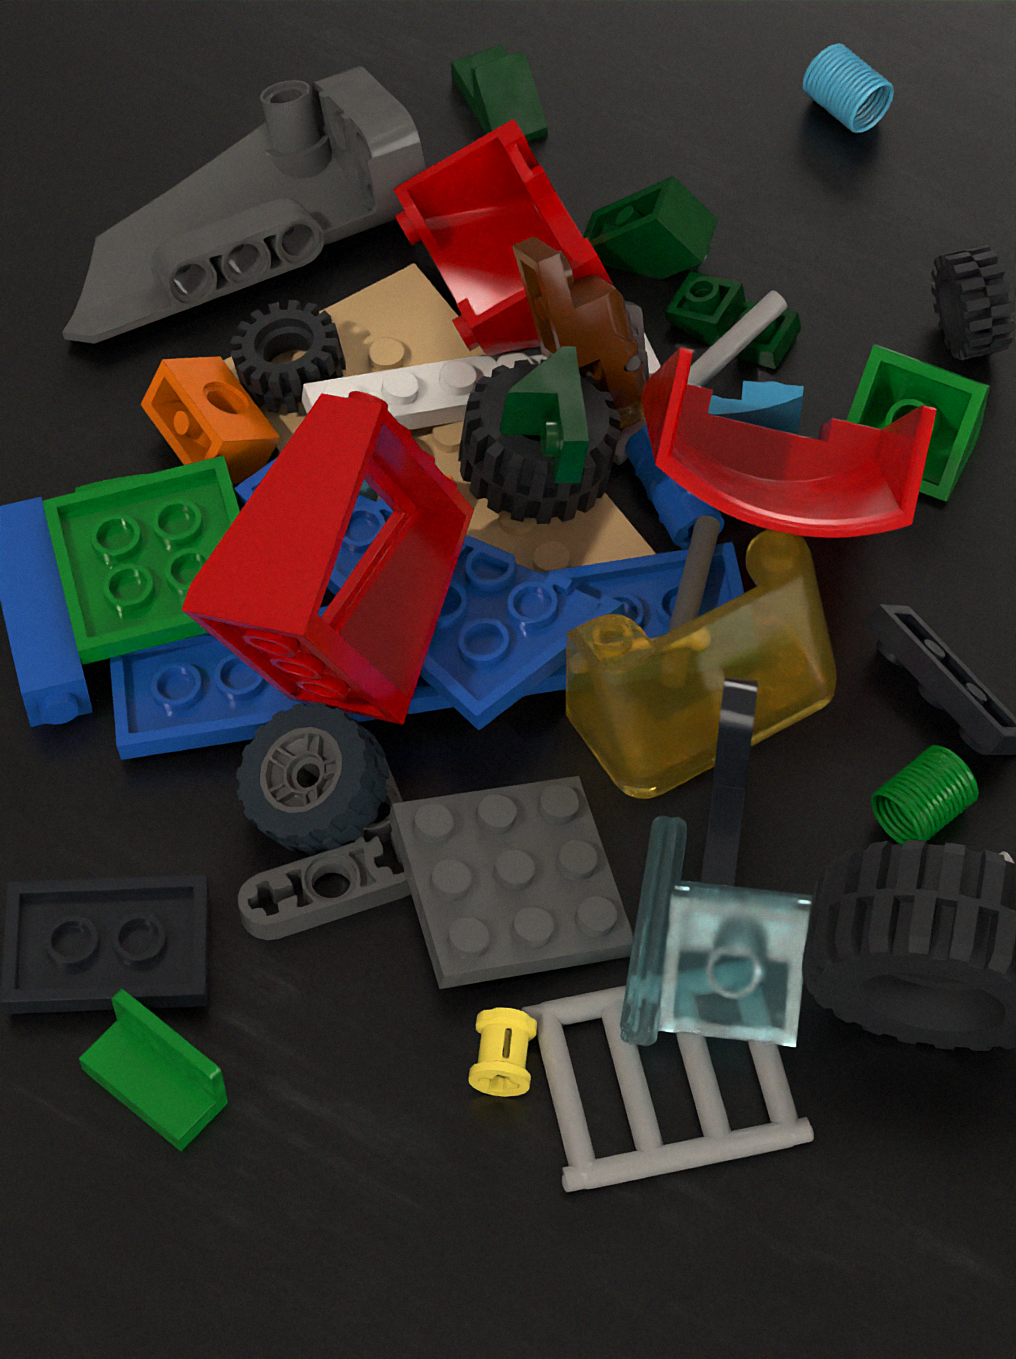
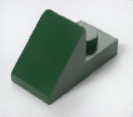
[451,44,548,141]
[499,346,589,483]

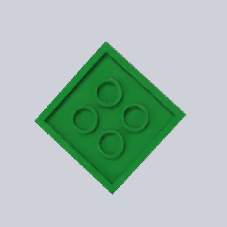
[42,455,240,665]

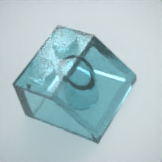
[658,880,812,1047]

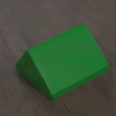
[847,344,990,502]

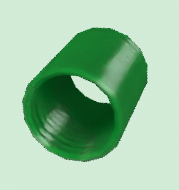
[871,745,979,844]

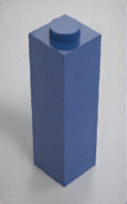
[0,497,93,727]

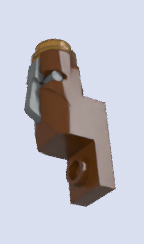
[512,236,649,429]

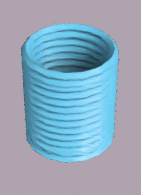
[802,43,894,133]

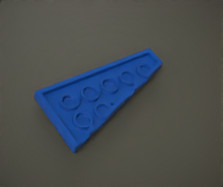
[234,458,625,730]

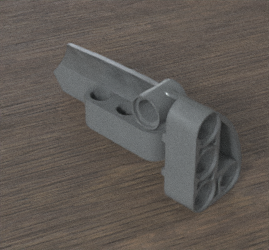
[62,65,426,344]

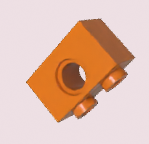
[140,356,280,484]

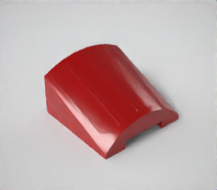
[641,347,936,538]

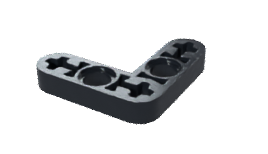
[697,677,758,922]

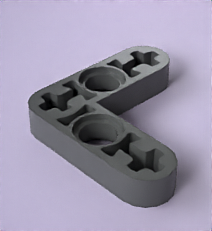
[238,729,411,940]

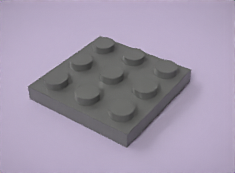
[388,776,636,989]

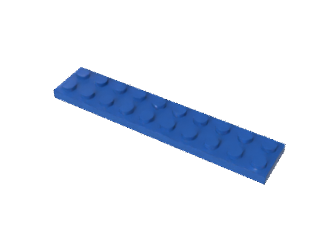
[110,542,756,760]

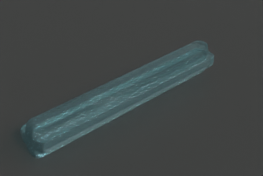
[620,815,687,1047]

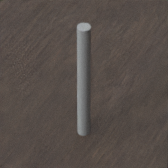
[613,290,787,465]

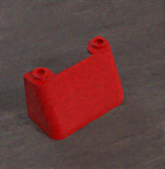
[393,119,614,356]

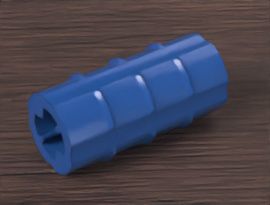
[625,425,724,550]

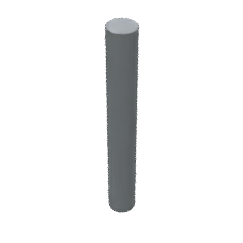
[657,516,721,686]

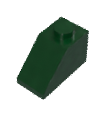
[583,176,719,279]

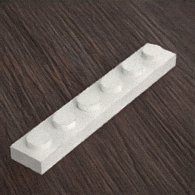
[302,333,661,430]

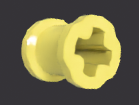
[469,1007,537,1097]

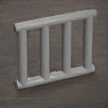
[521,960,814,1192]

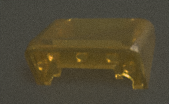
[565,529,837,799]

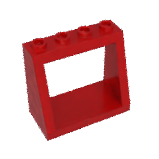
[181,391,474,725]

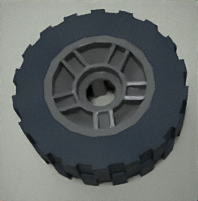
[236,702,389,855]

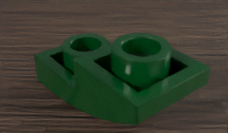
[664,271,801,369]

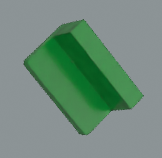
[79,989,228,1151]

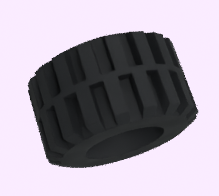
[458,359,621,524]

